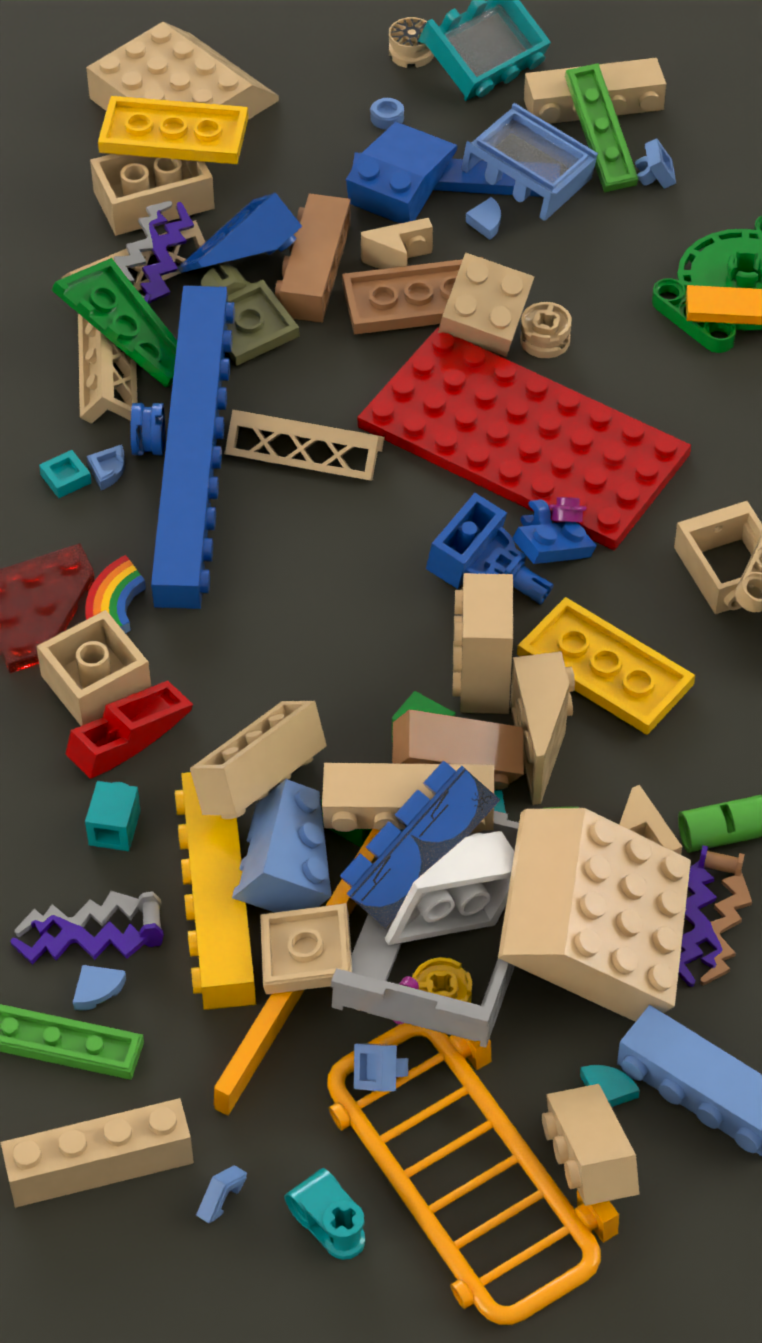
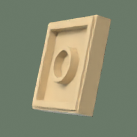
[260,903,352,994]

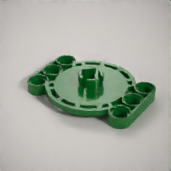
[652,216,762,353]

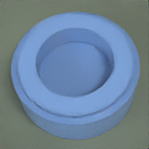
[370,98,404,130]

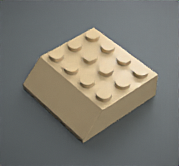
[86,22,279,120]
[498,808,691,1022]

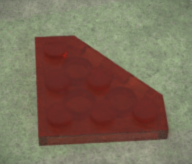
[0,543,95,673]

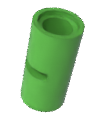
[678,795,762,853]

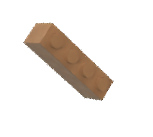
[275,194,351,323]

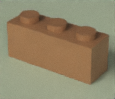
[392,709,524,790]

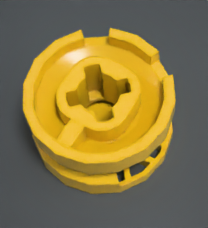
[412,957,472,1003]

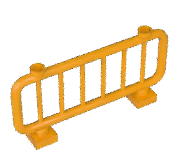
[327,1023,619,1325]

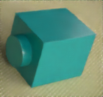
[85,781,141,851]

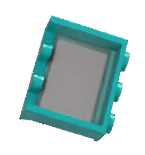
[418,0,551,101]

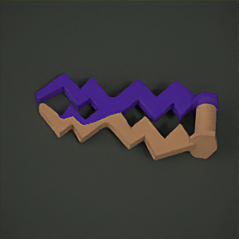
[678,846,752,987]

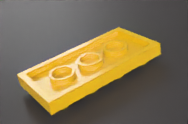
[98,96,248,164]
[517,597,695,735]

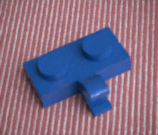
[512,499,597,564]

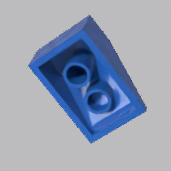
[346,122,457,224]
[177,192,302,273]

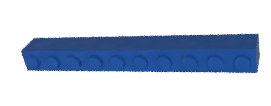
[151,286,235,609]

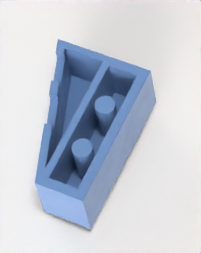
[232,779,332,913]

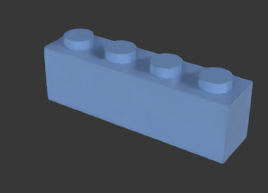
[617,1005,762,1156]

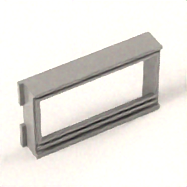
[331,811,519,1048]

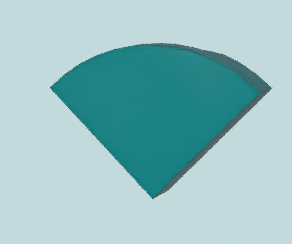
[580,1065,640,1107]

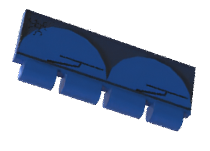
[340,761,500,929]

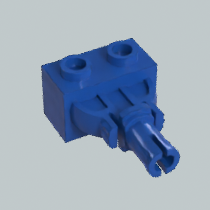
[426,493,554,605]

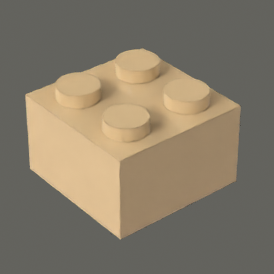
[438,252,534,357]
[37,610,151,726]

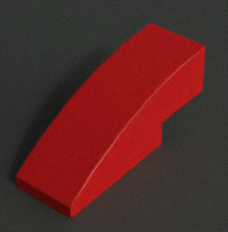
[65,680,193,779]

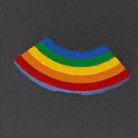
[85,555,146,633]

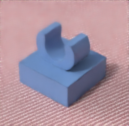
[635,138,676,189]
[354,1043,409,1092]

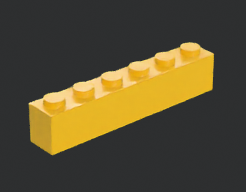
[175,772,256,1010]

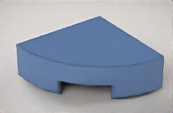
[466,197,501,240]
[87,445,125,490]
[73,965,126,1010]
[196,1165,247,1223]

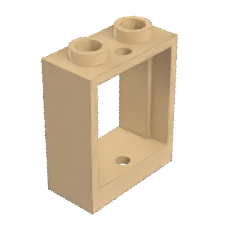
[674,501,762,614]

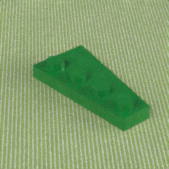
[51,258,177,387]

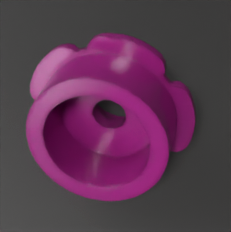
[549,497,586,522]

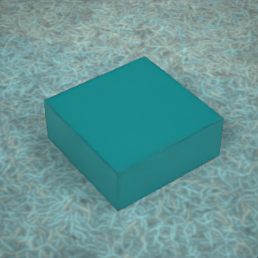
[39,450,92,498]

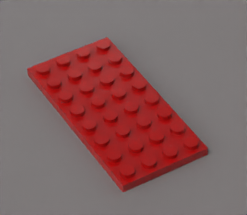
[357,327,691,551]

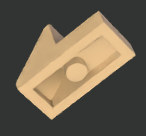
[361,218,433,269]
[619,785,682,855]

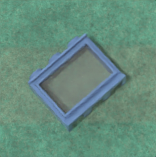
[461,103,598,221]

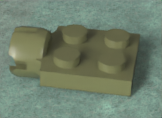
[201,264,300,366]

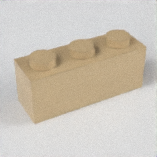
[542,1084,639,1206]

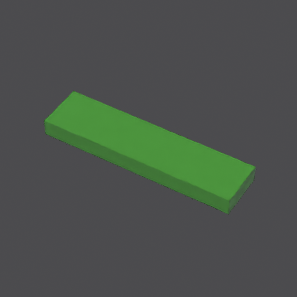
[565,63,638,192]
[0,1004,144,1080]

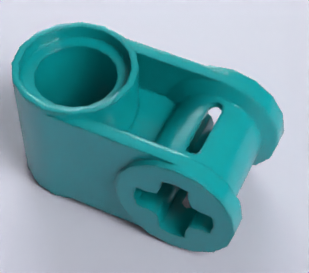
[284,1168,366,1260]

